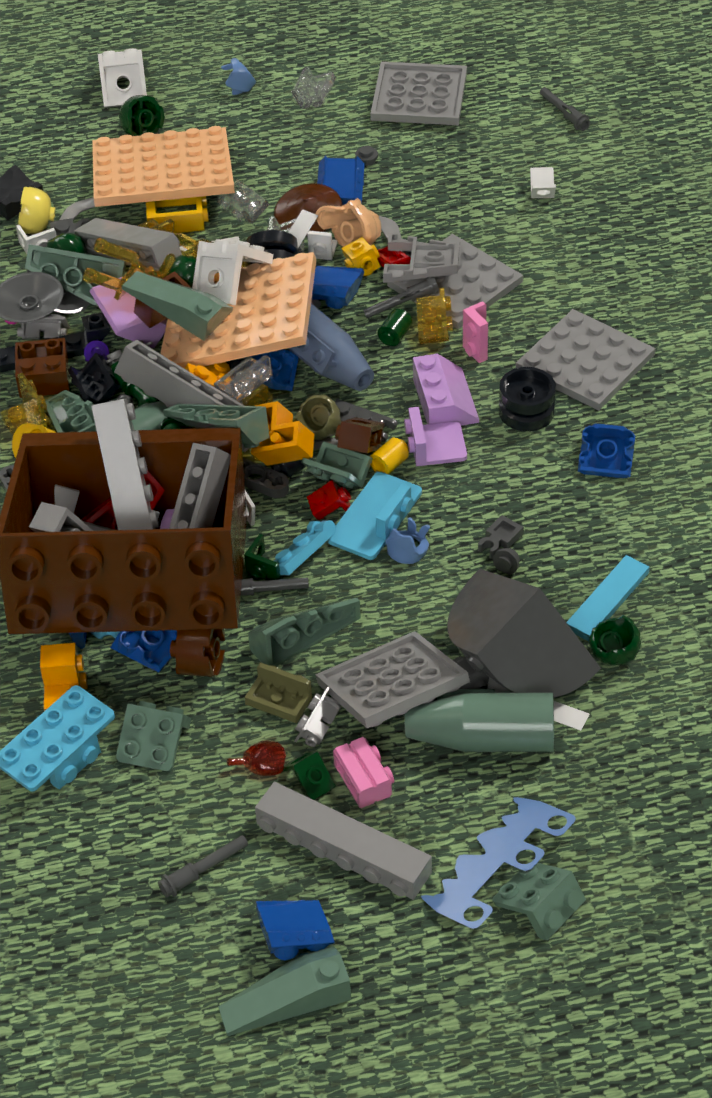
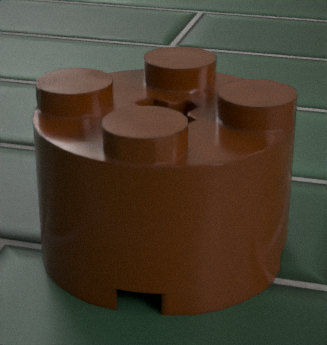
[170,628,225,677]

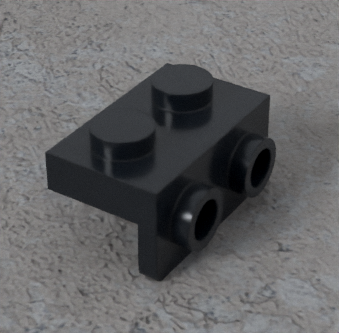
[68,353,121,405]

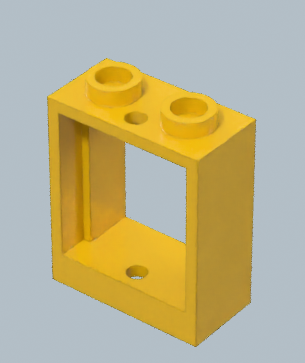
[146,196,208,233]

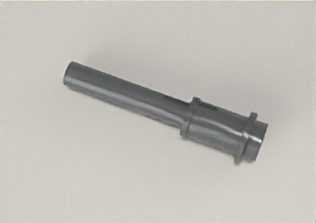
[540,87,590,131]
[363,277,439,318]
[241,577,309,596]
[158,835,248,898]

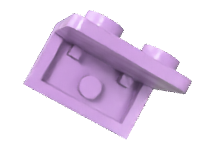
[404,407,467,466]

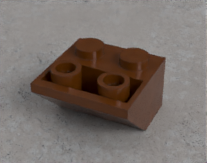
[15,338,70,398]

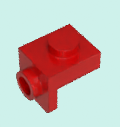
[306,480,351,520]

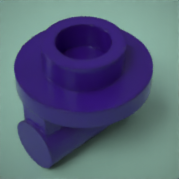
[84,341,109,362]

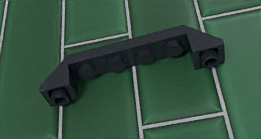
[0,312,111,373]

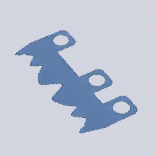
[421,797,576,929]

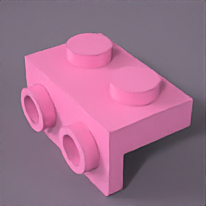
[463,301,488,363]

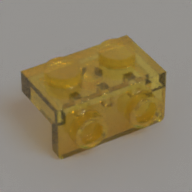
[416,287,453,344]

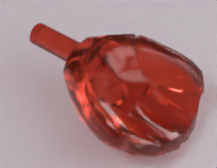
[227,740,286,776]

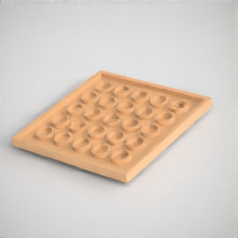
[92,126,235,207]
[160,252,316,368]

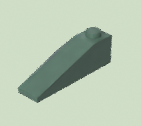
[25,244,127,305]
[122,271,233,341]
[163,403,270,448]
[248,598,361,666]
[218,945,351,1036]

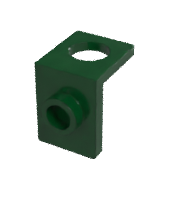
[244,534,280,580]
[282,751,336,800]

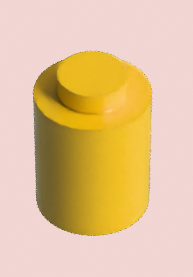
[370,437,409,475]

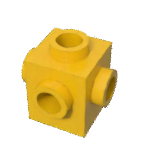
[341,237,380,277]

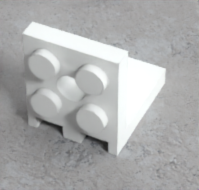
[98,49,147,108]
[192,239,274,305]

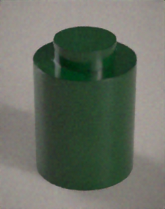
[377,309,413,346]

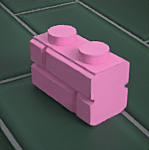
[333,737,394,808]

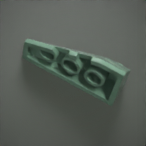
[44,390,97,432]

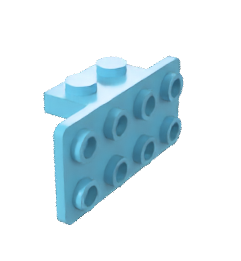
[328,472,422,560]
[0,685,115,791]

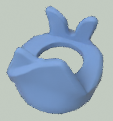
[221,58,256,95]
[385,517,430,564]

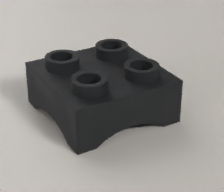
[0,165,43,220]

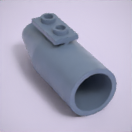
[288,303,374,391]

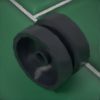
[245,230,298,267]
[499,367,556,432]

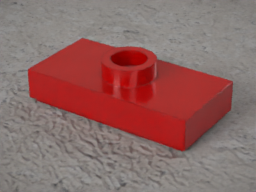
[377,246,411,268]

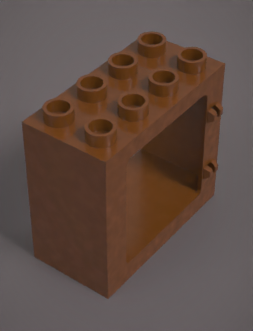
[0,427,247,634]

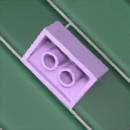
[90,276,167,348]
[413,354,479,425]

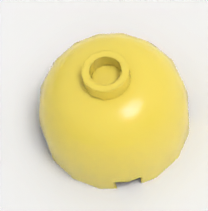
[18,187,56,234]

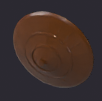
[274,183,342,237]

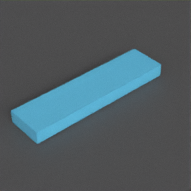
[566,555,650,642]

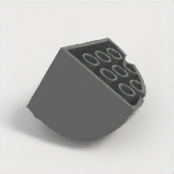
[447,569,601,697]

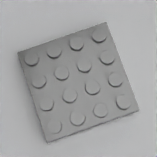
[370,61,467,125]
[387,234,523,329]
[516,309,656,411]
[315,631,470,728]

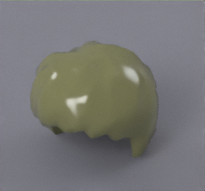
[294,395,341,441]

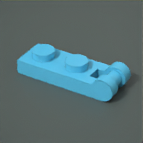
[274,520,336,575]

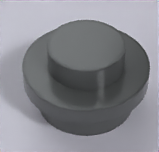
[355,146,378,166]
[493,548,520,575]

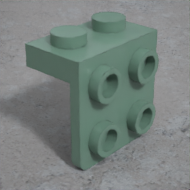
[301,441,373,489]
[116,701,191,771]
[492,862,586,941]

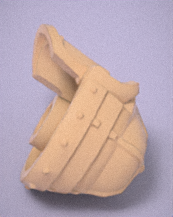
[316,198,381,247]

